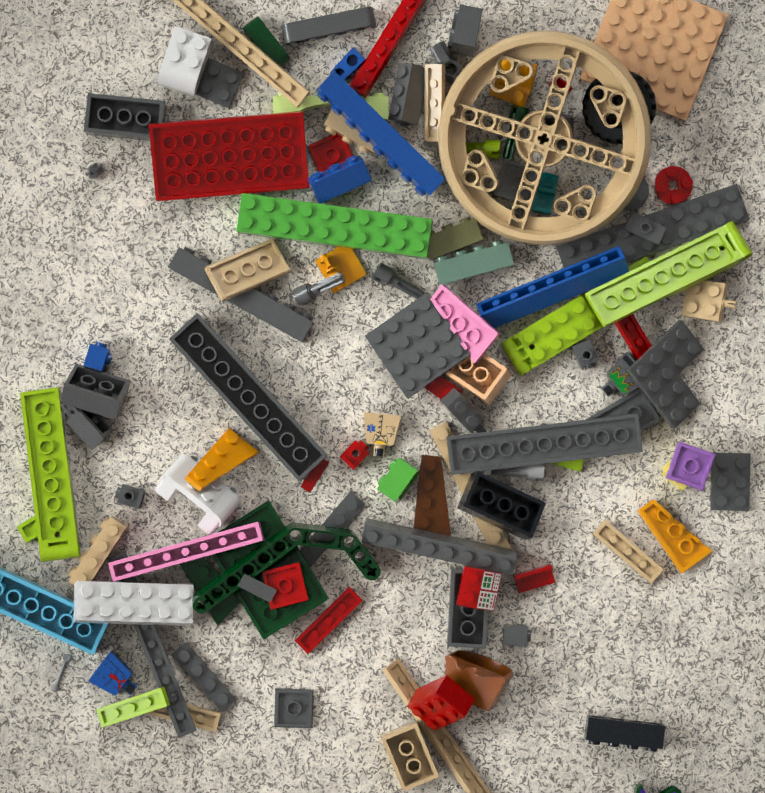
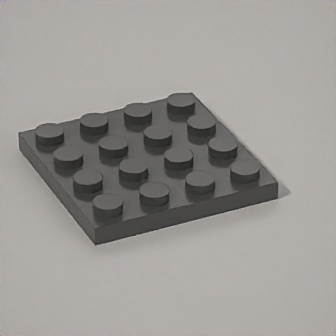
[365,292,471,399]

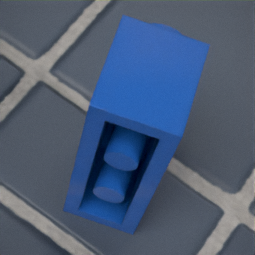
[308,155,372,204]

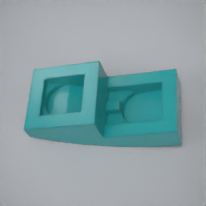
[531,172,559,216]

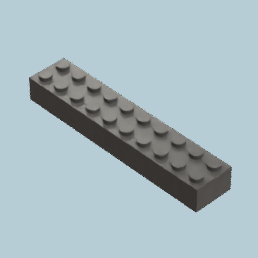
[169,313,328,481]

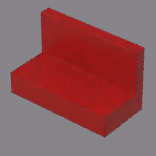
[513,564,556,593]

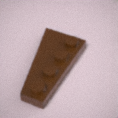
[413,455,451,535]

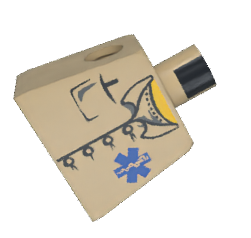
[364,412,401,457]

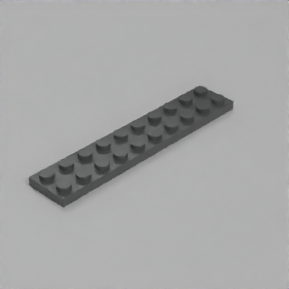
[556,184,750,268]
[446,414,643,475]

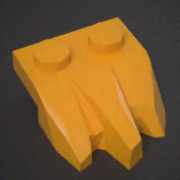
[489,59,537,107]

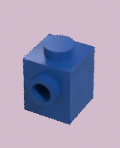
[83,341,112,372]

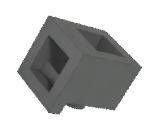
[115,484,146,509]

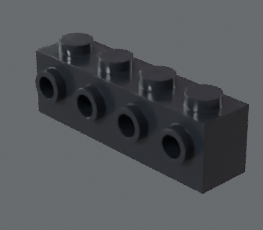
[584,715,666,752]

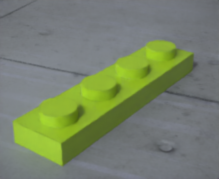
[96,687,170,728]

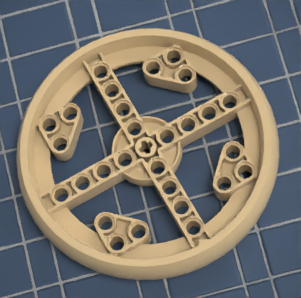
[438,30,651,245]

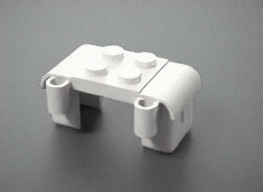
[155,454,240,535]

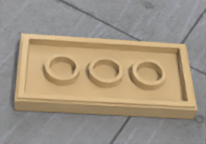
[204,238,291,302]

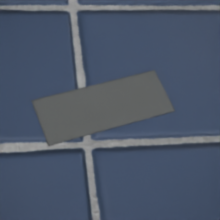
[238,574,277,602]

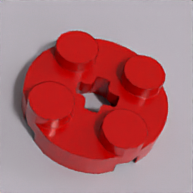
[654,166,693,204]

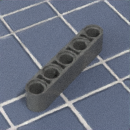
[281,7,377,45]

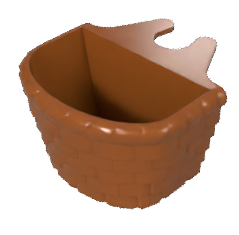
[444,650,514,711]

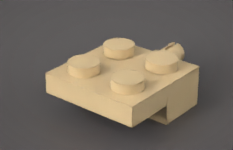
[681,280,737,323]

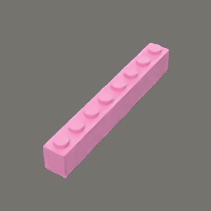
[108,522,265,582]

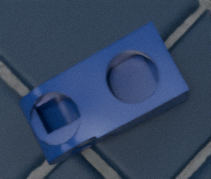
[330,47,365,81]

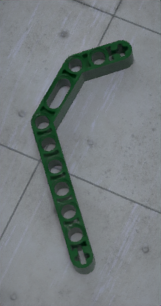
[192,523,381,614]

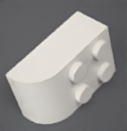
[158,26,213,97]

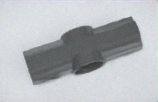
[429,40,462,86]

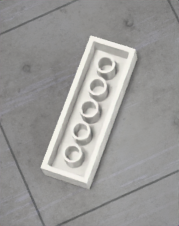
[73,581,194,626]

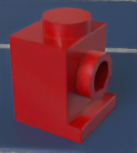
[340,440,369,470]

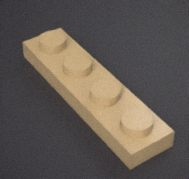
[424,64,445,142]
[592,519,664,584]
[145,703,221,732]

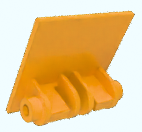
[315,247,367,294]

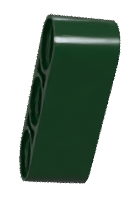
[242,16,291,67]

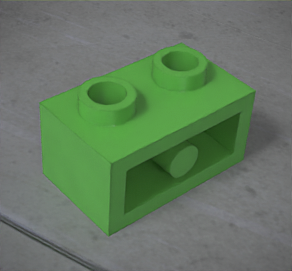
[377,457,421,503]

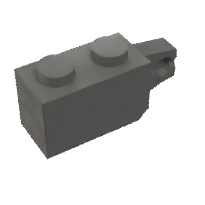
[440,388,487,433]
[62,404,114,450]

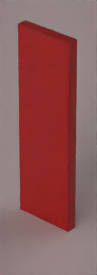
[300,459,330,493]

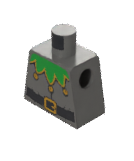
[601,352,639,397]

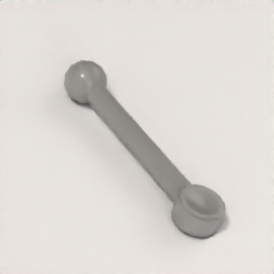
[51,654,71,692]

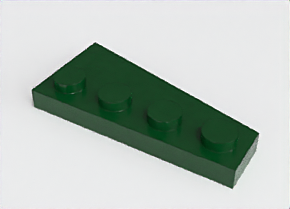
[180,558,240,626]

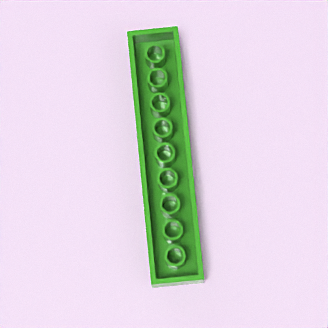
[236,193,433,260]

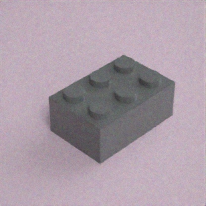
[448,4,483,57]
[60,363,130,420]

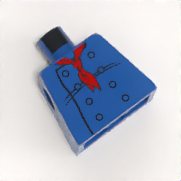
[88,650,137,696]

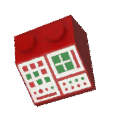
[456,565,502,611]

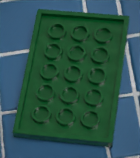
[212,500,330,640]

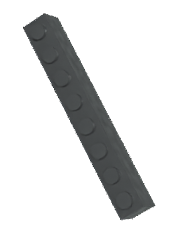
[168,246,314,343]
[361,518,518,575]

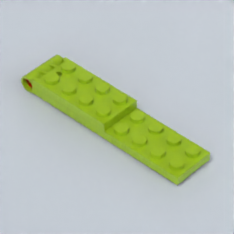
[585,221,753,328]
[500,257,649,376]
[20,387,81,562]

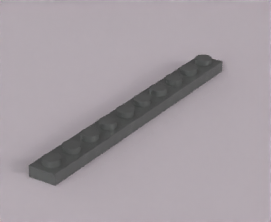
[107,551,197,738]

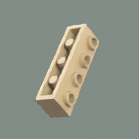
[68,516,129,585]

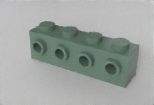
[433,239,514,285]

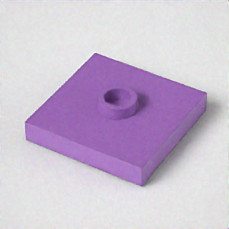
[665,441,716,491]

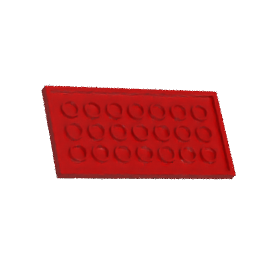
[148,111,309,201]

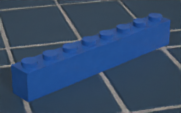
[316,71,445,197]
[476,246,629,329]

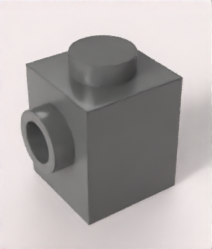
[571,339,599,370]

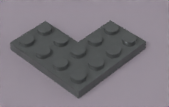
[627,320,704,429]

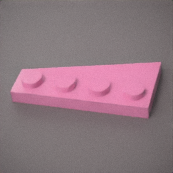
[430,284,500,364]

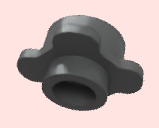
[85,163,104,179]

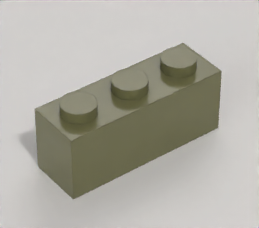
[428,216,483,261]

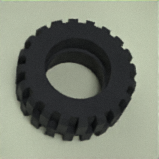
[582,71,657,144]

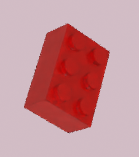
[407,675,475,730]

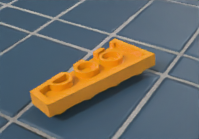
[185,428,259,491]
[637,499,712,573]

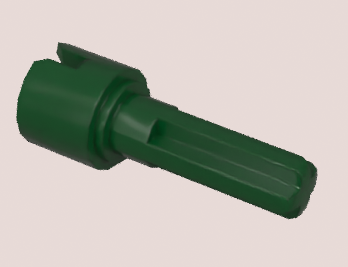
[502,105,530,160]

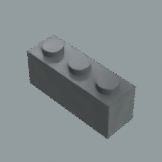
[388,63,425,125]

